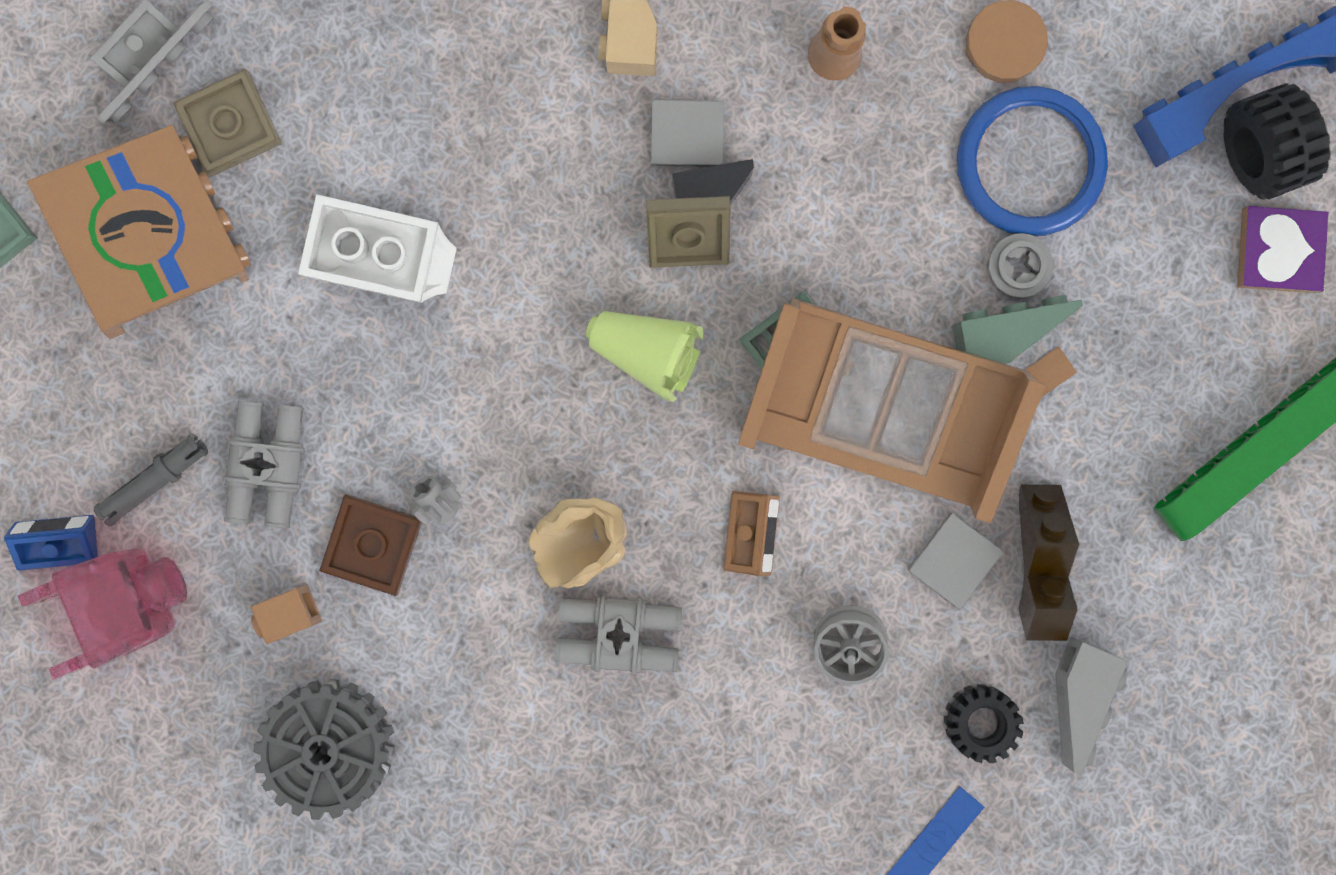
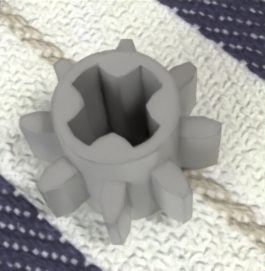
[408,475,461,525]

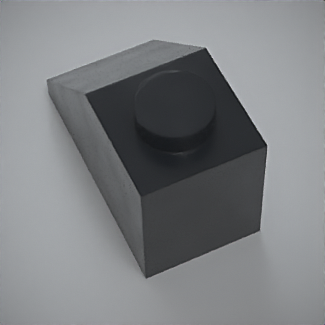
[672,159,754,206]

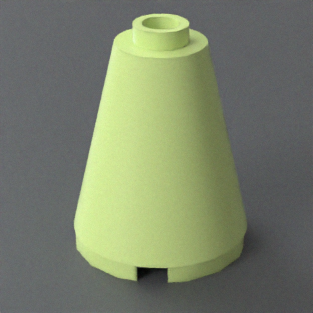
[586,311,703,402]

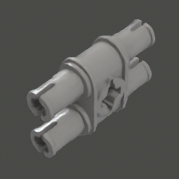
[223,400,305,528]
[555,594,682,675]

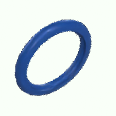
[957,86,1108,236]

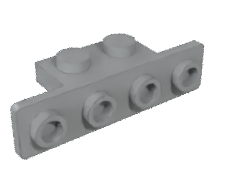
[90,0,213,124]

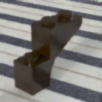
[1019,484,1079,641]

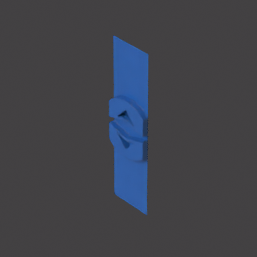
[887,787,985,875]

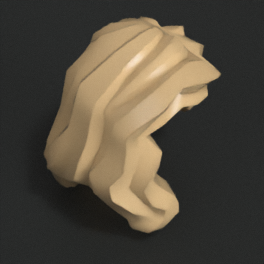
[528,497,627,589]

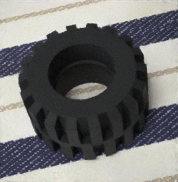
[1223,83,1331,200]

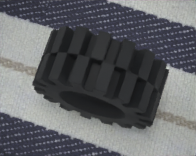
[944,684,1024,763]

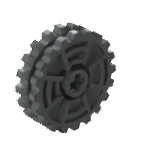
[253,679,395,820]

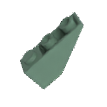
[952,295,1083,364]

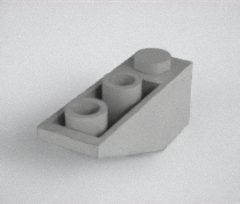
[1055,637,1128,776]

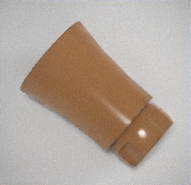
[808,6,866,81]

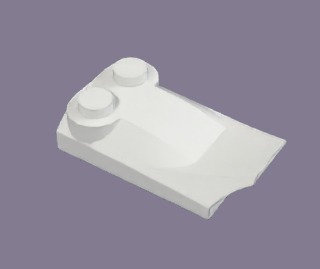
[298,194,457,303]

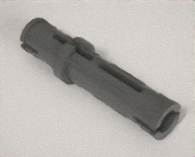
[94,433,209,526]

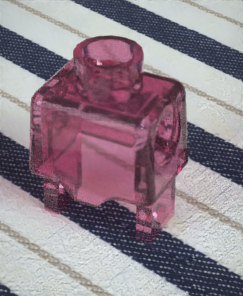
[17,548,187,680]

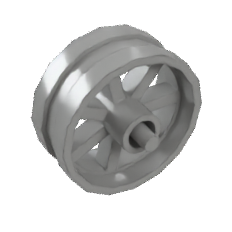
[814,605,888,684]

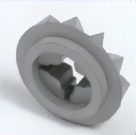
[987,233,1053,299]

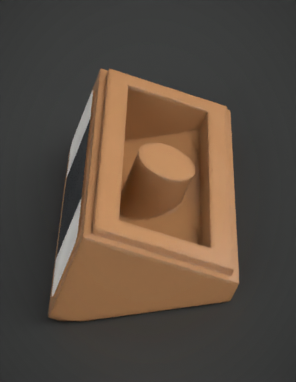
[723,491,780,576]

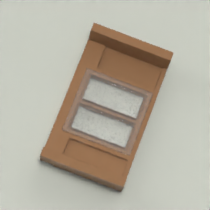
[738,298,1046,523]

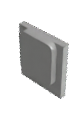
[651,100,724,167]
[908,513,1004,610]

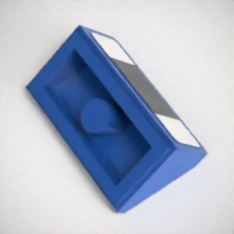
[4,515,98,571]

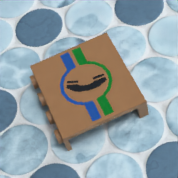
[27,125,251,339]

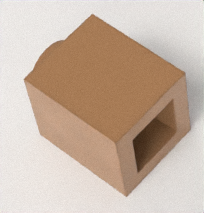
[251,584,322,645]

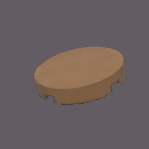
[966,0,1048,83]

